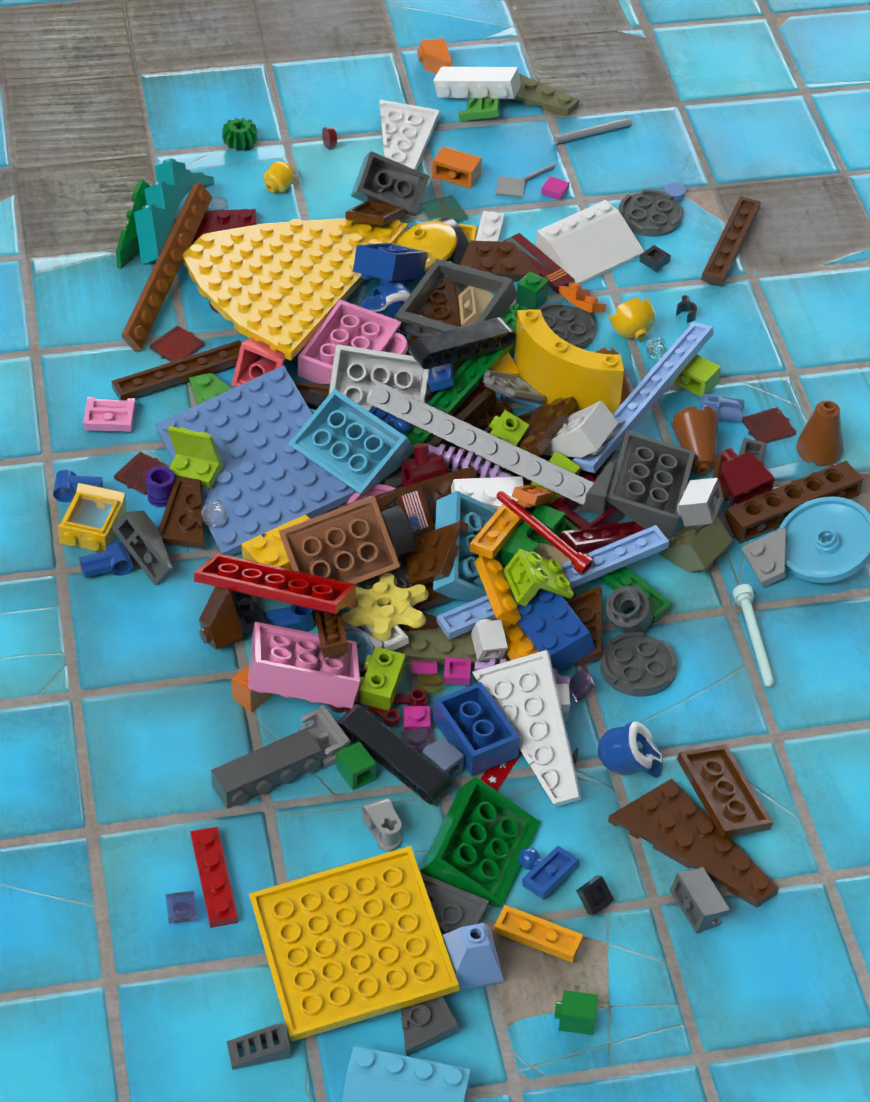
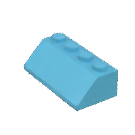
[342,1046,471,1102]

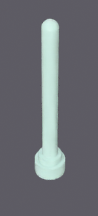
[732,584,774,687]

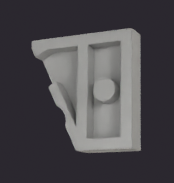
[741,527,787,588]

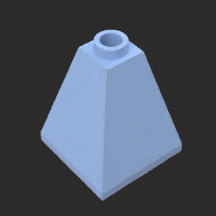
[442,923,504,992]

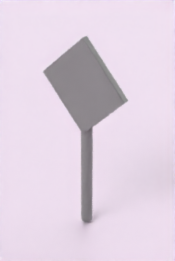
[496,164,555,198]

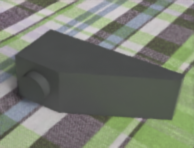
[112,511,173,585]

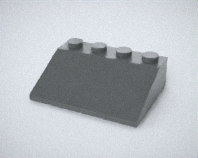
[606,431,695,538]

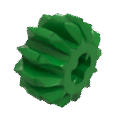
[222,117,257,151]

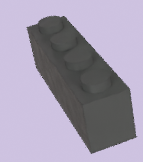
[211,728,322,809]

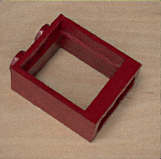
[550,475,624,529]

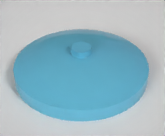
[779,497,870,583]

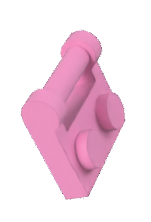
[83,397,136,432]

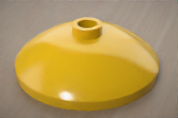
[396,221,457,271]

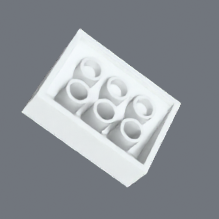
[536,200,645,284]
[329,344,429,411]

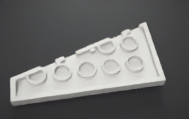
[380,100,439,170]
[472,650,582,807]

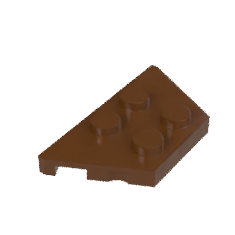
[460,240,540,280]
[403,521,468,586]

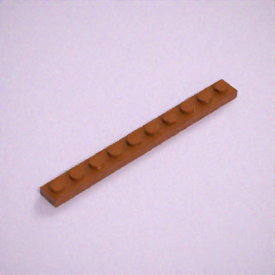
[121,182,213,352]

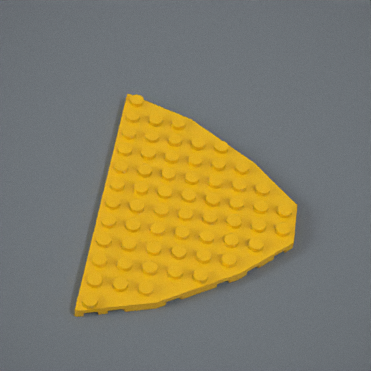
[182,218,408,360]

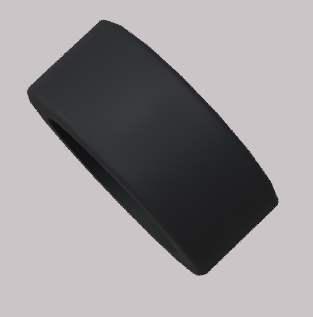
[381,506,416,557]

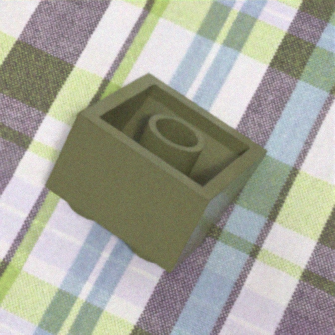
[658,516,733,572]

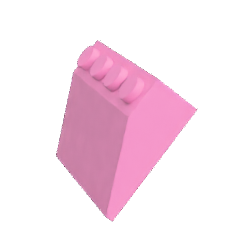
[298,299,401,384]
[248,622,360,708]

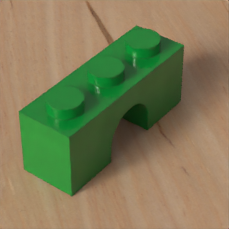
[499,504,567,568]

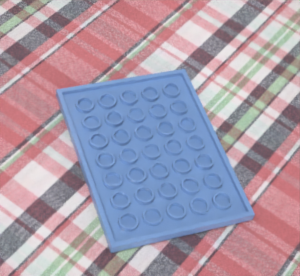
[155,365,356,556]

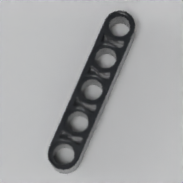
[409,317,516,369]
[337,704,452,805]

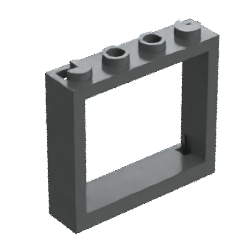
[395,259,518,338]

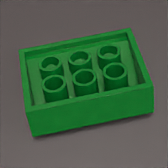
[419,776,540,908]

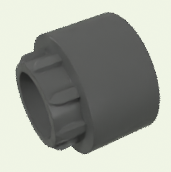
[606,586,654,634]

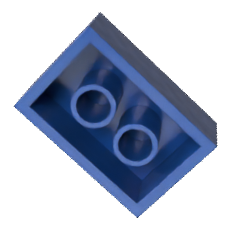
[352,243,427,284]
[516,589,596,673]
[433,682,520,776]

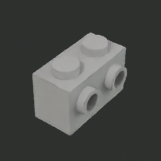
[677,478,724,527]

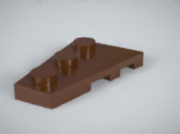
[158,476,205,549]

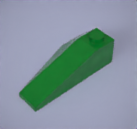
[116,179,151,269]

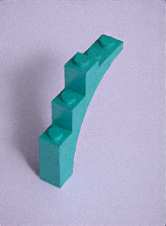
[134,158,215,266]

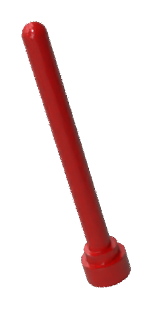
[496,491,594,575]

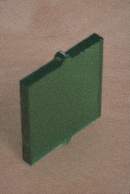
[420,195,468,223]

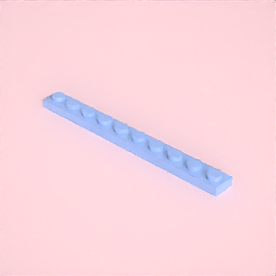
[573,322,714,473]
[437,525,669,640]

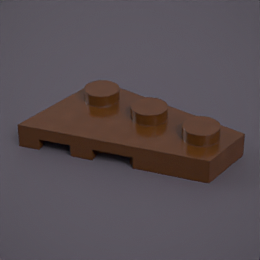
[565,586,603,666]

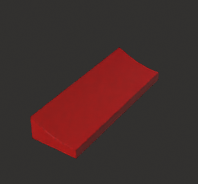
[194,553,357,614]

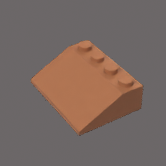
[279,495,400,584]

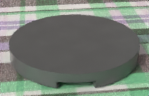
[619,189,683,237]
[536,302,596,349]
[599,632,677,697]

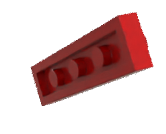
[190,827,238,928]

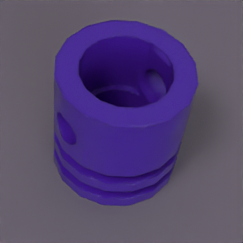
[146,466,175,507]

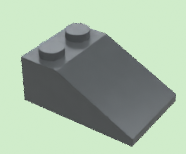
[351,151,430,216]

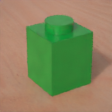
[516,272,549,310]
[336,741,376,791]
[554,990,598,1035]

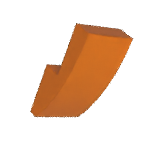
[559,282,606,313]

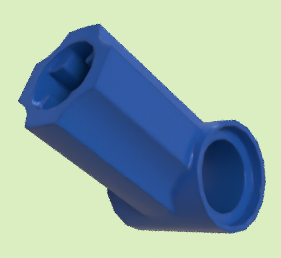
[53,470,103,502]
[79,542,133,578]
[264,604,315,632]

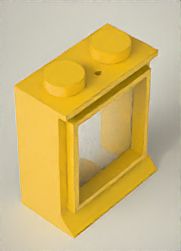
[58,483,127,552]

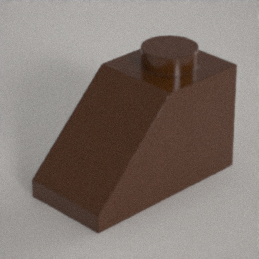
[199,587,243,650]

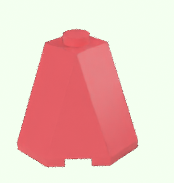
[232,337,285,387]

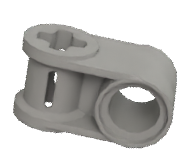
[361,797,402,851]

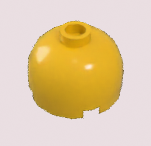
[609,297,655,340]

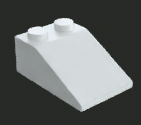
[542,400,619,458]

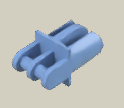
[700,391,745,422]

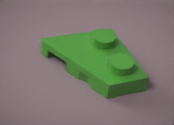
[458,98,501,122]
[189,373,232,405]

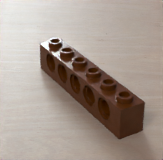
[725,460,863,544]

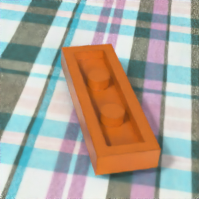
[511,484,555,508]

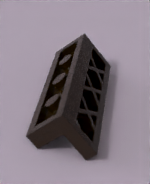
[428,387,513,470]

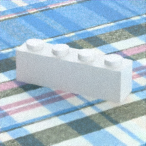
[433,67,521,99]

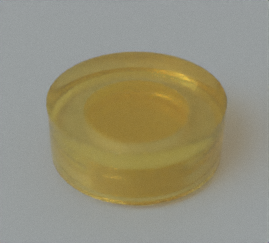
[417,674,444,692]

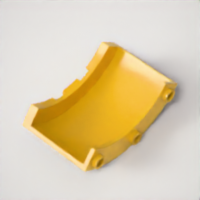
[514,309,624,415]

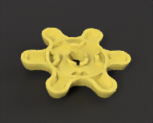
[342,573,429,642]

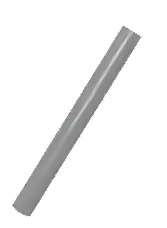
[553,118,631,144]

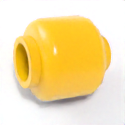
[263,161,295,193]

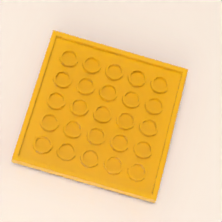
[249,846,460,1042]

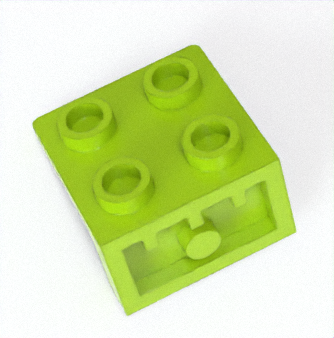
[167,426,223,488]
[503,549,574,606]

